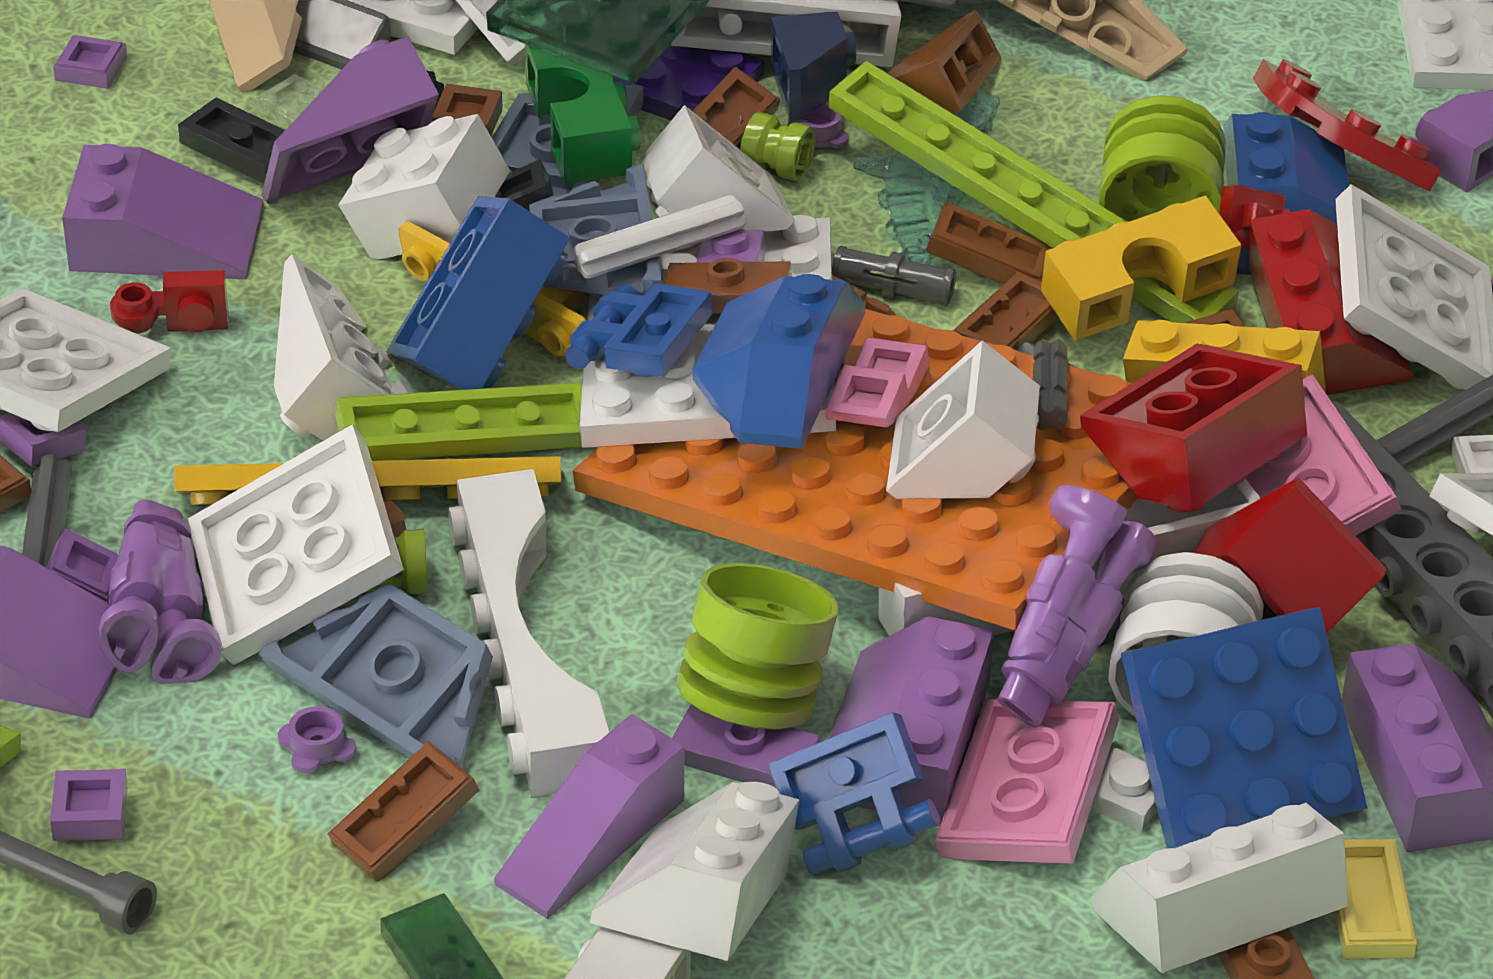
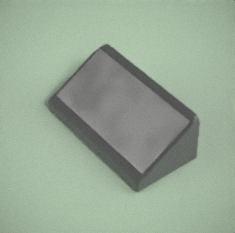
[293,0,391,70]

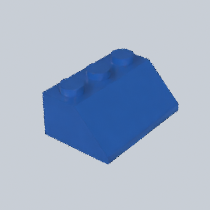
[386,196,571,390]

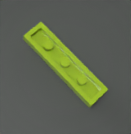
[335,383,583,461]

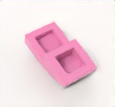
[825,338,930,428]

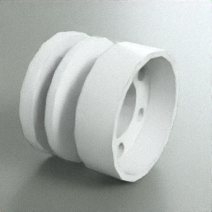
[1108,552,1264,718]

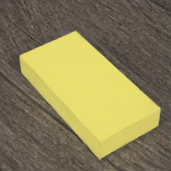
[1335,839,1417,959]

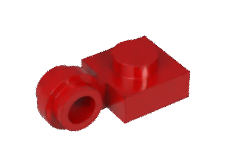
[110,270,229,334]

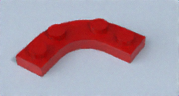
[1252,59,1441,192]

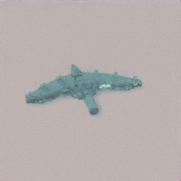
[853,92,1000,265]

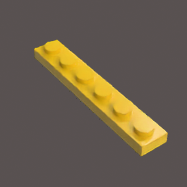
[174,456,561,506]

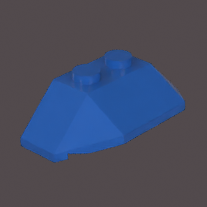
[1223,112,1349,275]
[692,274,865,449]

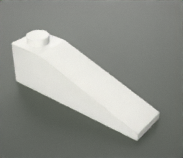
[274,254,413,441]

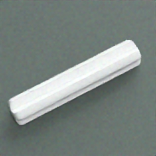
[573,195,746,279]

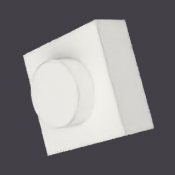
[1091,747,1158,832]

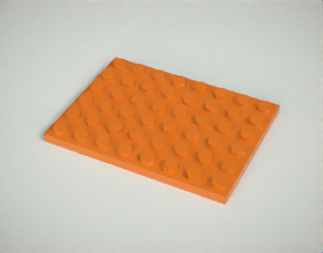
[573,309,1138,631]

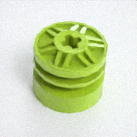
[1099,95,1226,222]
[676,563,839,729]

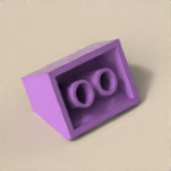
[830,616,994,824]
[1342,643,1493,852]

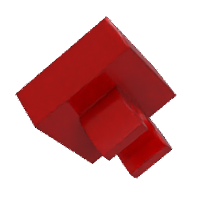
[1219,185,1290,252]

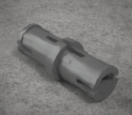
[832,246,957,306]

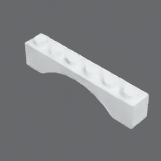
[448,469,609,798]

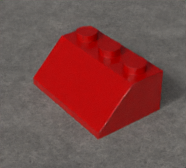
[1249,209,1412,395]
[1080,343,1307,512]

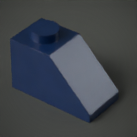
[771,11,856,121]

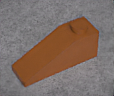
[887,10,1001,114]

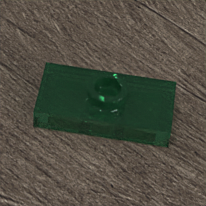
[380,893,504,979]

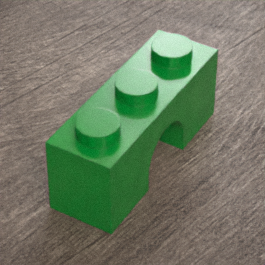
[525,28,641,184]

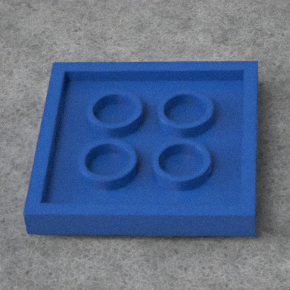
[1121,607,1367,848]

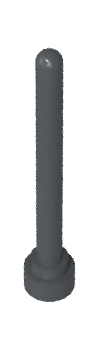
[0,831,157,935]

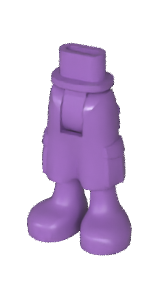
[997,485,1157,726]
[99,499,222,684]

